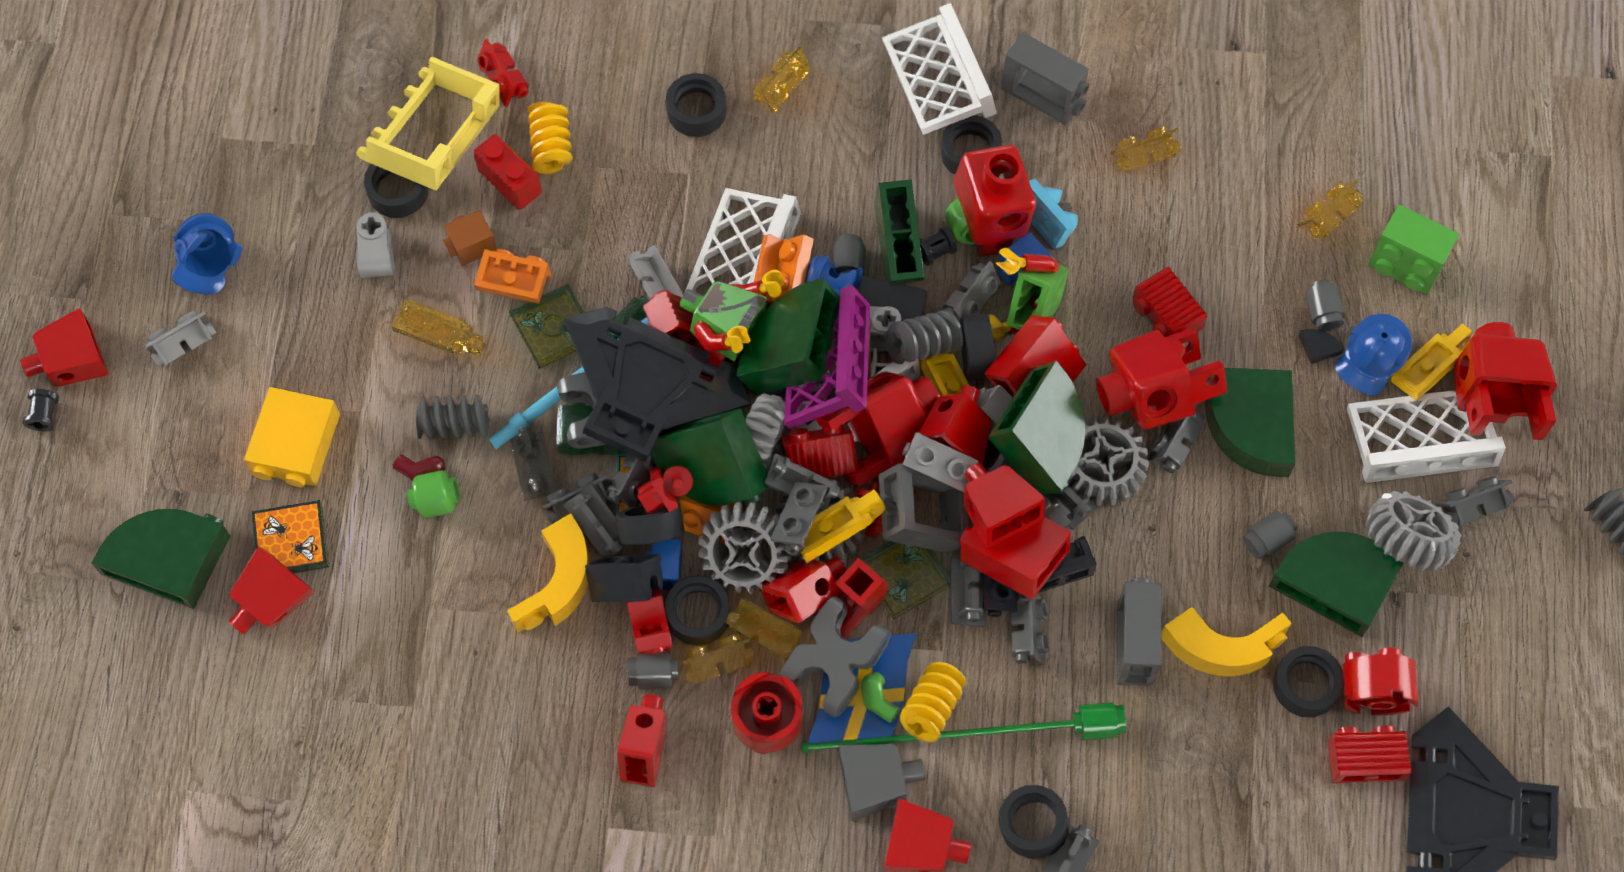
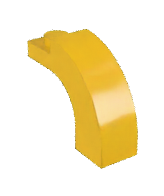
[507,514,590,632]
[1161,607,1292,676]

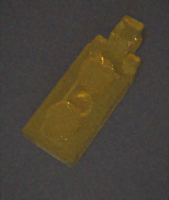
[391,299,486,356]

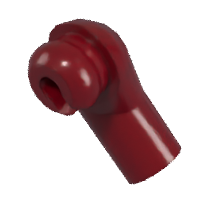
[393,454,446,481]

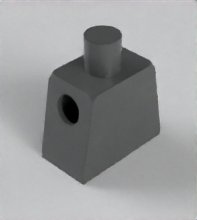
[839,745,925,821]

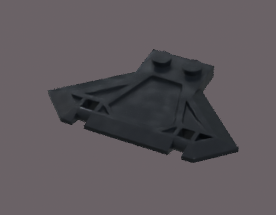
[564,307,751,462]
[1406,706,1559,872]

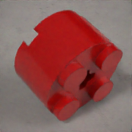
[1343,647,1419,716]
[731,672,803,754]

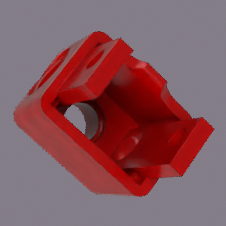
[953,145,1036,257]
[1453,322,1557,440]
[1095,327,1227,429]
[816,371,940,487]

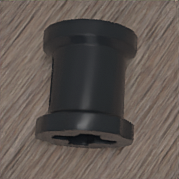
[919,226,957,267]
[22,389,59,432]

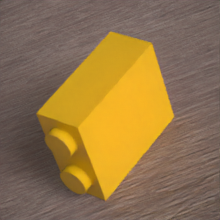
[244,387,340,488]

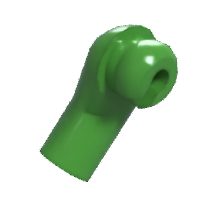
[861,672,900,723]

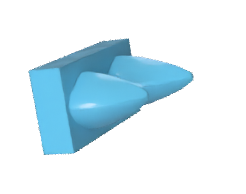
[1029,179,1078,250]

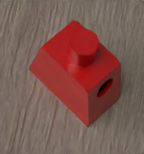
[20,308,109,387]
[919,385,991,465]
[964,463,1045,549]
[228,547,315,635]
[759,556,846,623]
[617,694,667,787]
[884,799,972,872]

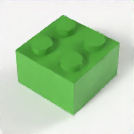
[1368,204,1460,295]

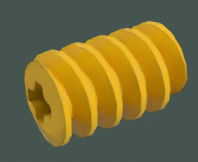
[528,102,573,175]
[900,662,967,743]

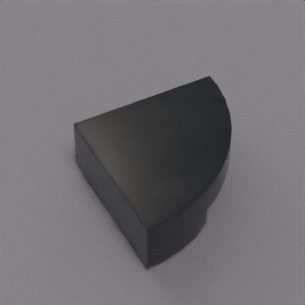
[1298,329,1344,364]

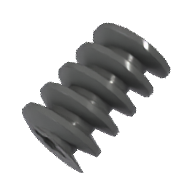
[886,310,963,364]
[416,395,489,439]
[1584,488,1624,555]

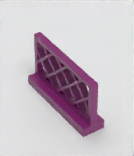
[784,285,870,429]

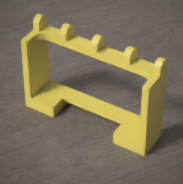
[356,57,500,191]

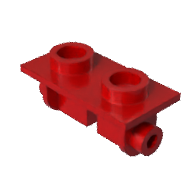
[477,39,529,107]

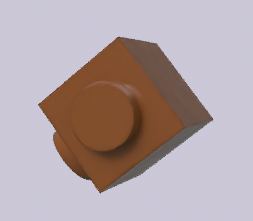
[443,210,497,266]

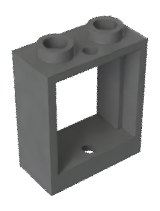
[1001,32,1090,125]
[879,463,969,553]
[1117,578,1161,686]

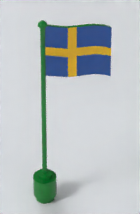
[801,633,1126,754]

